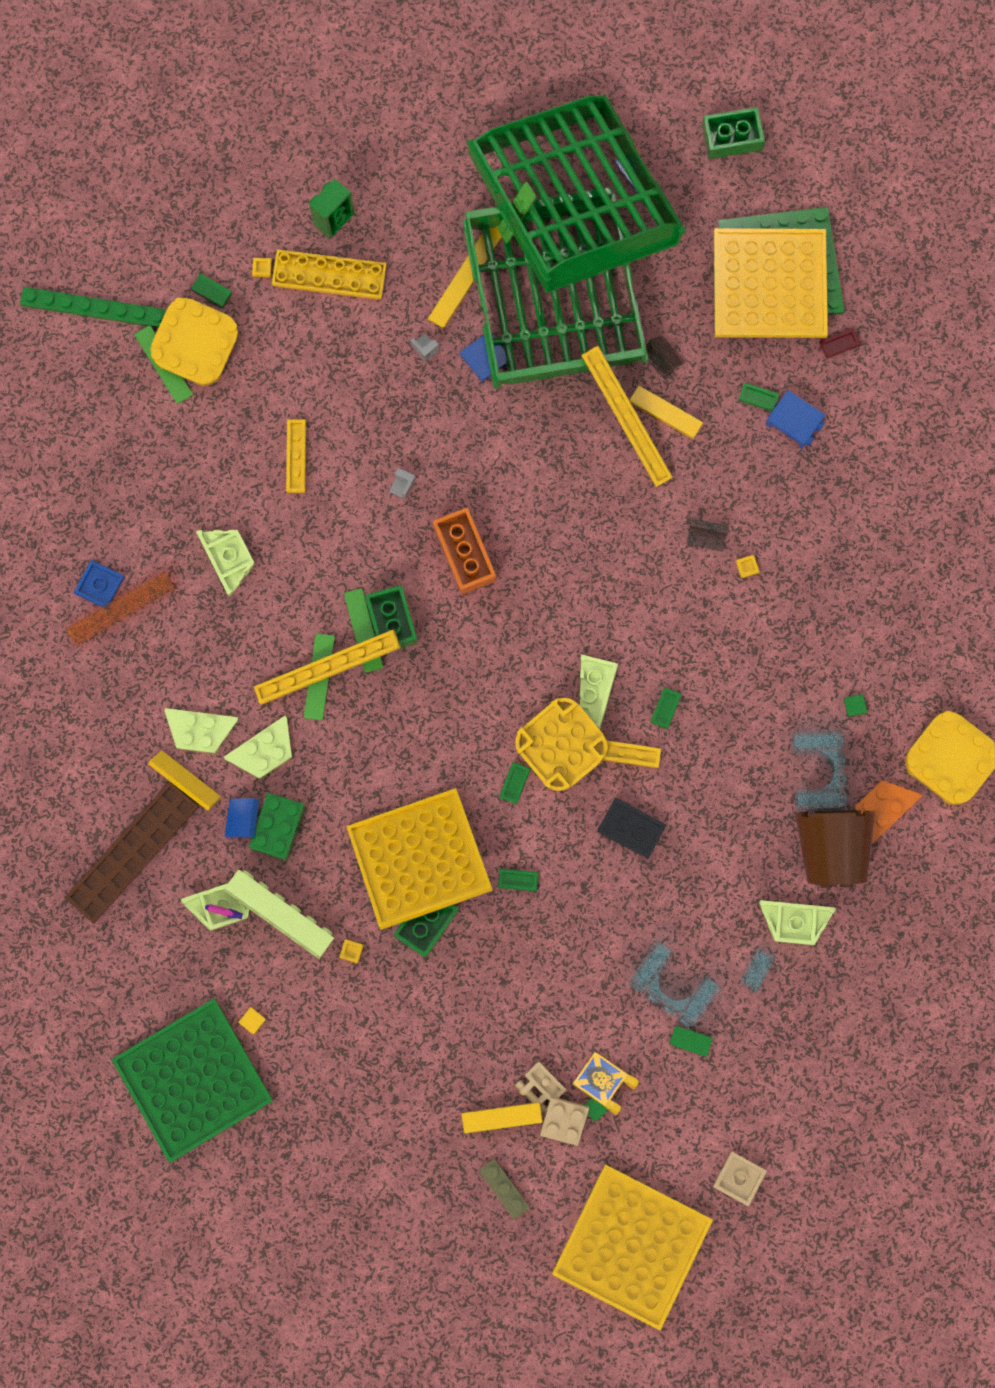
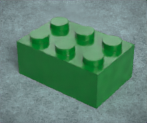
[702,107,765,159]
[309,178,355,239]
[365,585,418,649]
[249,792,306,862]
[393,905,459,959]

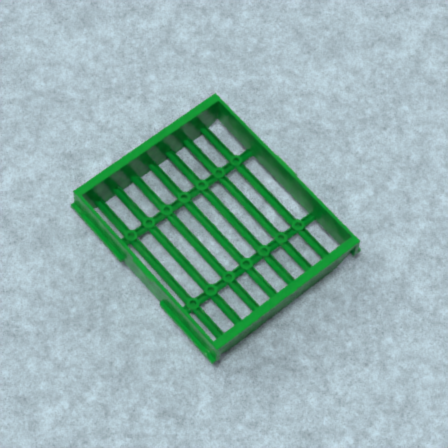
[466,94,686,293]
[462,187,649,388]

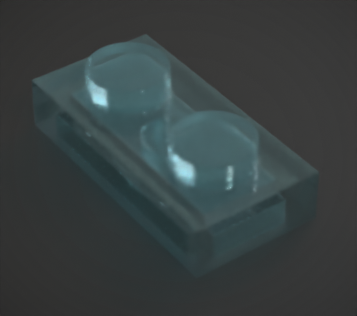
[740,948,775,992]

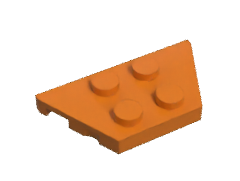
[854,780,922,845]

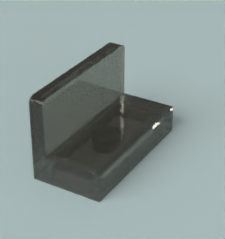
[646,336,685,379]
[686,518,729,552]

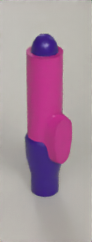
[205,904,243,919]

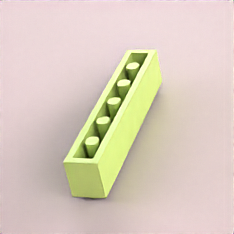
[224,869,334,959]

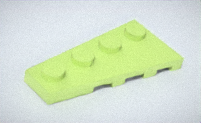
[580,654,618,729]

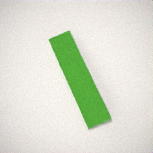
[497,182,536,244]
[134,325,193,404]
[344,588,383,673]
[304,633,335,721]

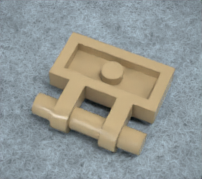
[515,1061,566,1114]

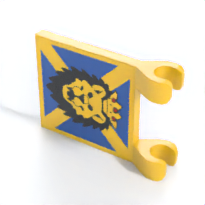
[573,1052,639,1115]

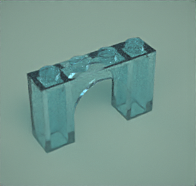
[792,731,848,811]
[629,941,721,1027]

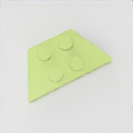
[196,530,255,596]
[165,708,239,754]
[224,716,292,779]
[181,875,254,931]
[759,900,835,945]

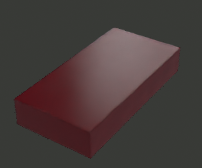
[819,328,861,359]

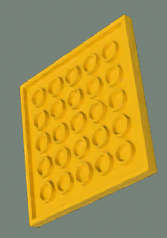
[714,228,828,338]
[346,788,493,930]
[552,1165,713,1331]

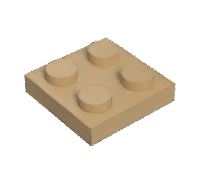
[540,1096,589,1146]
[713,1151,767,1207]

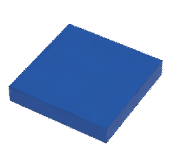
[460,335,508,382]
[73,560,125,610]
[224,798,259,838]

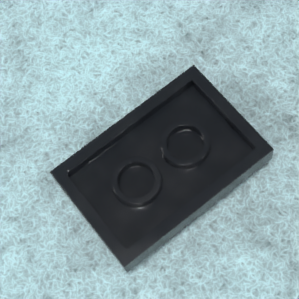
[597,797,666,859]

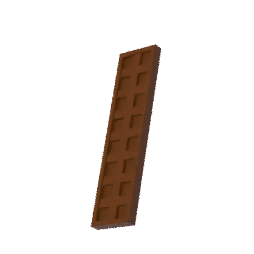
[64,781,199,924]

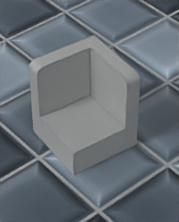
[410,334,439,361]
[390,468,416,500]

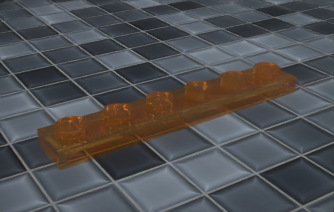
[66,571,175,646]

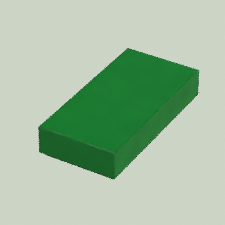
[191,273,232,308]
[738,382,780,412]
[650,687,682,730]
[499,762,531,805]
[498,868,538,892]
[669,1025,713,1057]

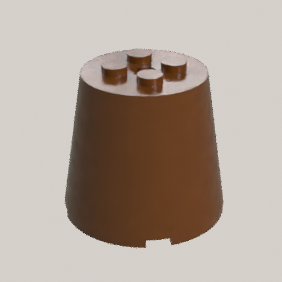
[796,810,875,888]

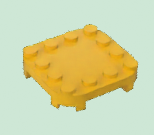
[151,298,238,386]
[515,698,609,791]
[905,711,995,805]

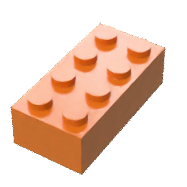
[432,507,496,595]

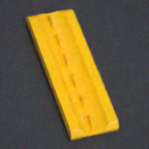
[272,249,387,299]

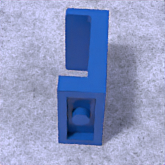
[765,390,825,449]

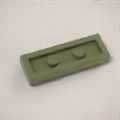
[478,1159,530,1220]

